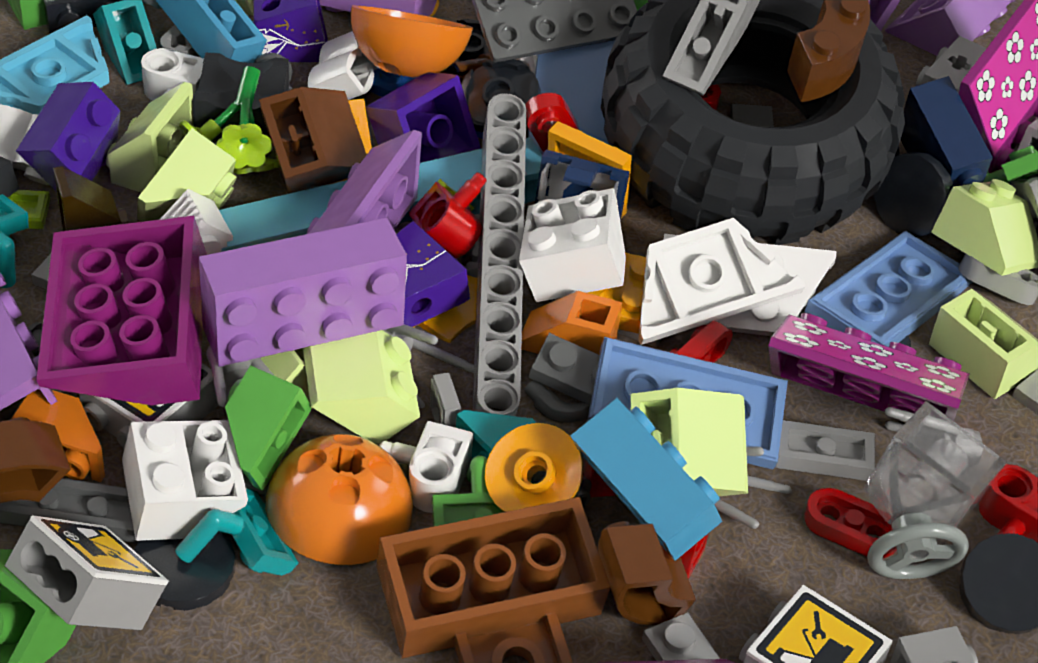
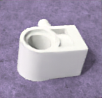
[141,48,204,100]
[380,421,474,513]

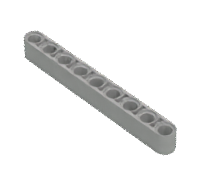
[472,94,526,416]

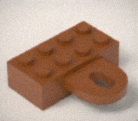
[376,497,610,663]

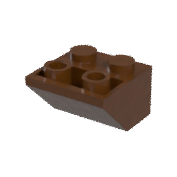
[259,87,367,194]

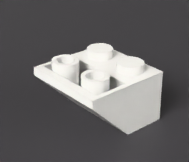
[519,188,626,302]
[122,420,248,541]

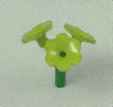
[178,66,279,174]

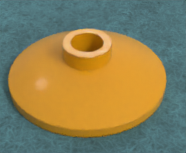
[485,423,583,512]

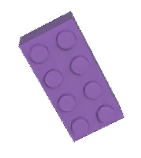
[199,218,407,367]

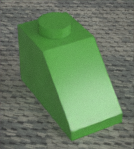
[225,365,312,491]

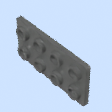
[472,0,637,62]

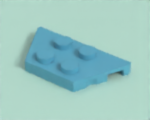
[0,15,110,115]

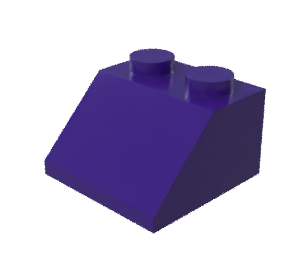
[365,72,481,163]
[16,82,120,192]

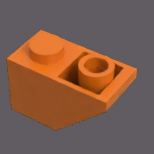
[521,291,623,355]
[10,389,105,482]

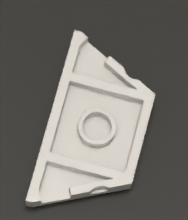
[638,218,806,345]
[663,234,836,336]

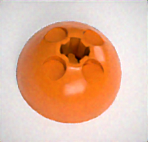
[351,5,473,78]
[265,434,413,565]

